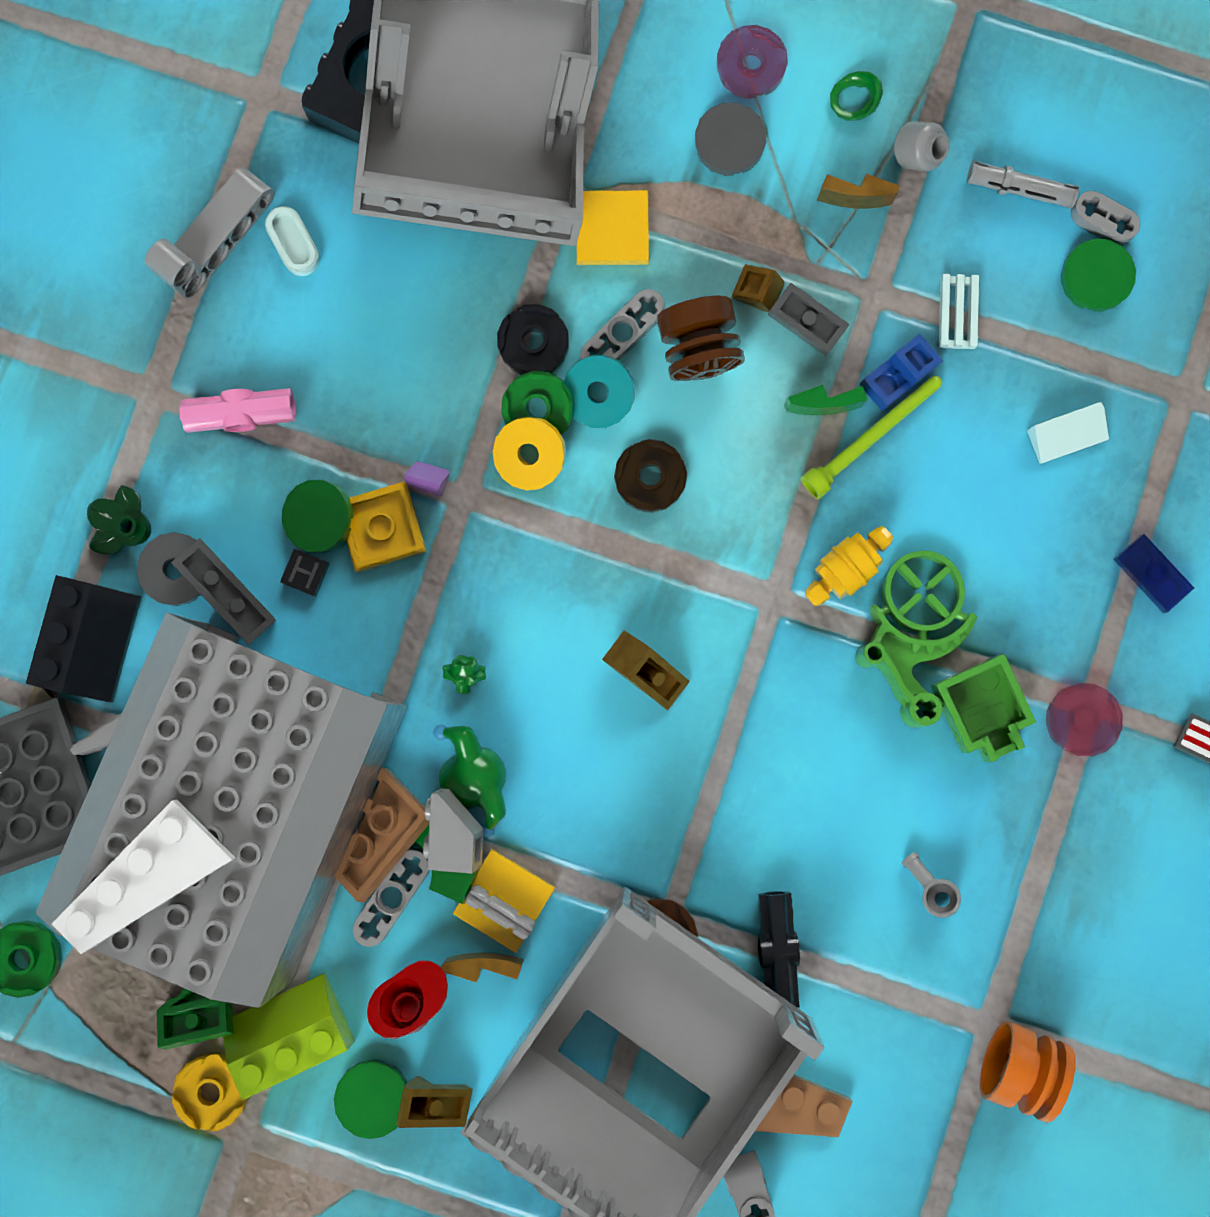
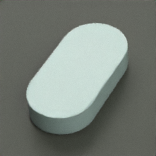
[265,206,320,276]

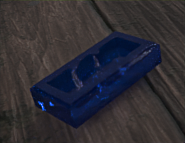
[1113,534,1194,613]

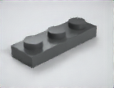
[171,538,276,645]

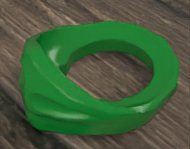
[830,71,883,121]

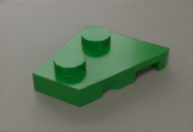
[156,988,234,1050]

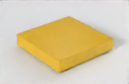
[577,190,649,265]
[346,481,427,573]
[453,848,555,953]

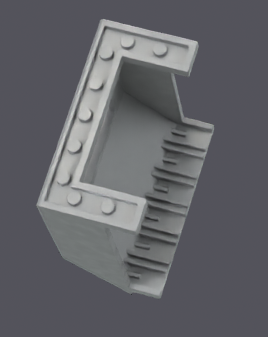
[460,887,824,1217]

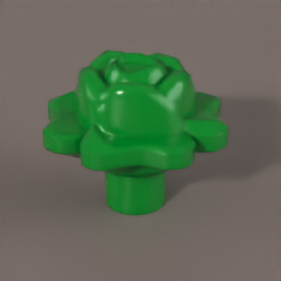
[442,655,486,694]

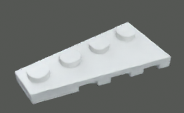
[52,800,236,954]

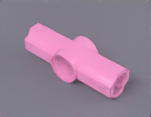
[179,388,297,433]

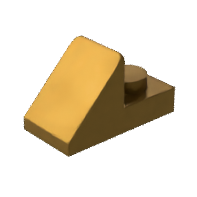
[396,1076,473,1128]

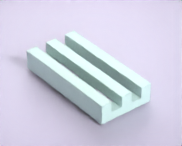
[938,274,979,349]

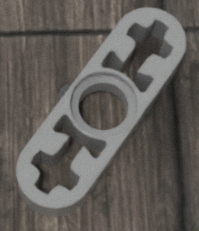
[580,289,665,360]
[353,848,430,947]

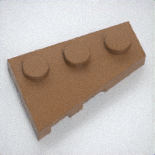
[755,1074,853,1137]

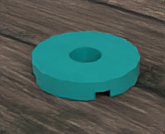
[564,355,635,428]

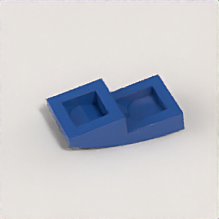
[859,334,943,411]

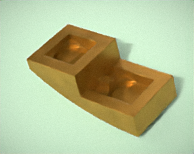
[817,174,900,209]
[441,952,524,983]

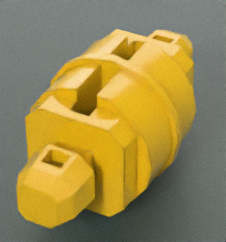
[805,526,893,606]

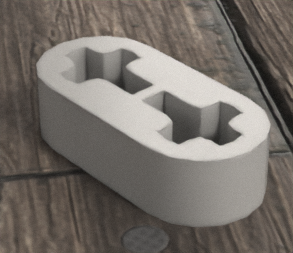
[1071,191,1140,245]

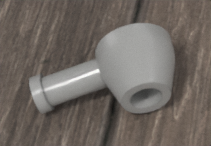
[901,852,961,918]

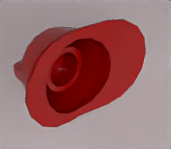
[367,961,448,1039]

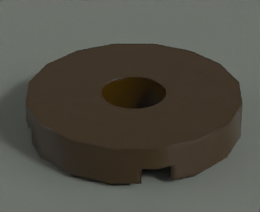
[614,439,687,513]

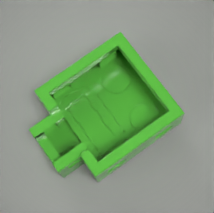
[930,654,1036,763]

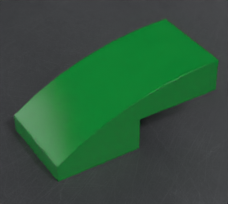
[784,385,868,415]

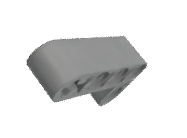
[145,167,275,299]

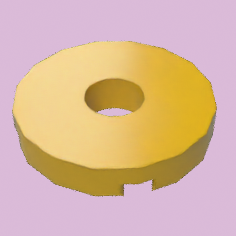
[492,417,566,491]
[172,1053,248,1132]

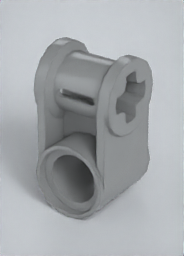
[724,1150,775,1217]

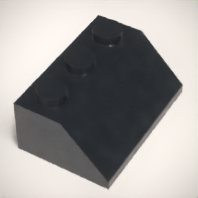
[25,575,142,703]

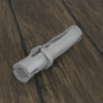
[966,160,1079,209]

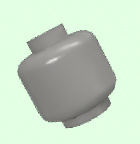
[894,121,949,172]

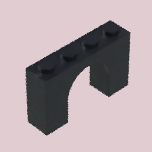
[301,0,374,144]

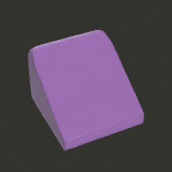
[403,461,450,497]

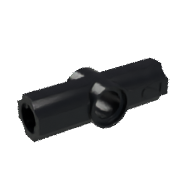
[758,891,800,1008]

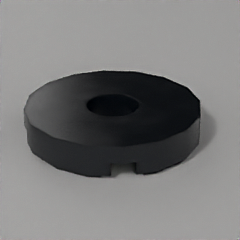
[497,304,569,375]

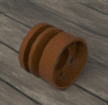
[656,295,745,381]

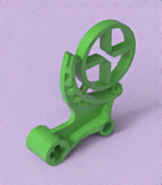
[855,551,978,728]

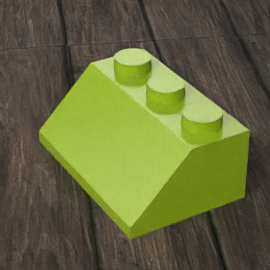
[223,973,355,1100]

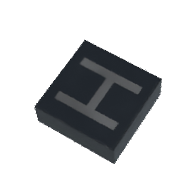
[280,549,330,597]

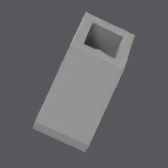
[423,788,484,874]

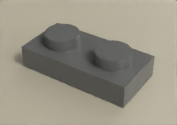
[768,282,850,357]

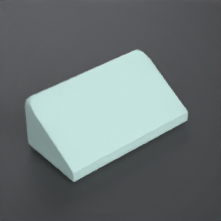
[1027,402,1109,464]

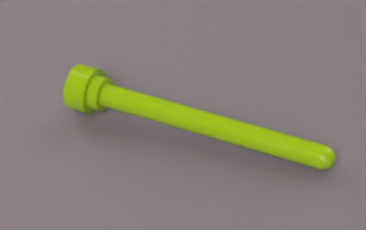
[800,376,942,500]

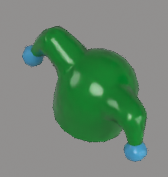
[433,725,506,838]

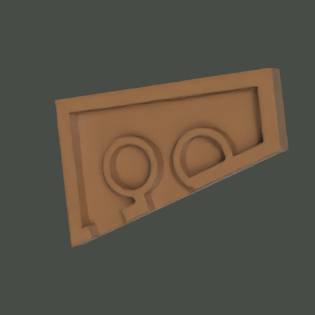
[335,767,430,903]

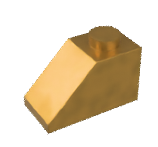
[602,630,690,710]

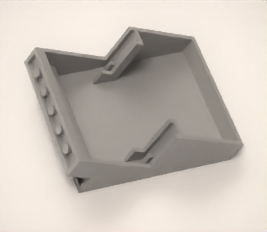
[352,0,599,246]

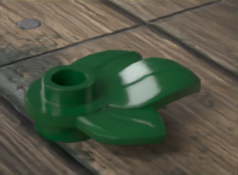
[87,485,151,555]

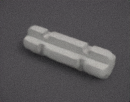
[465,885,535,939]

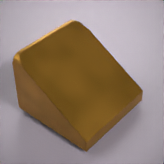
[731,264,785,312]

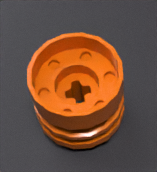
[979,1020,1076,1123]

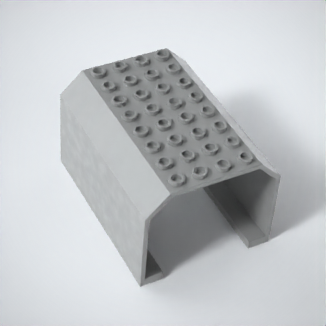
[35,612,408,1008]

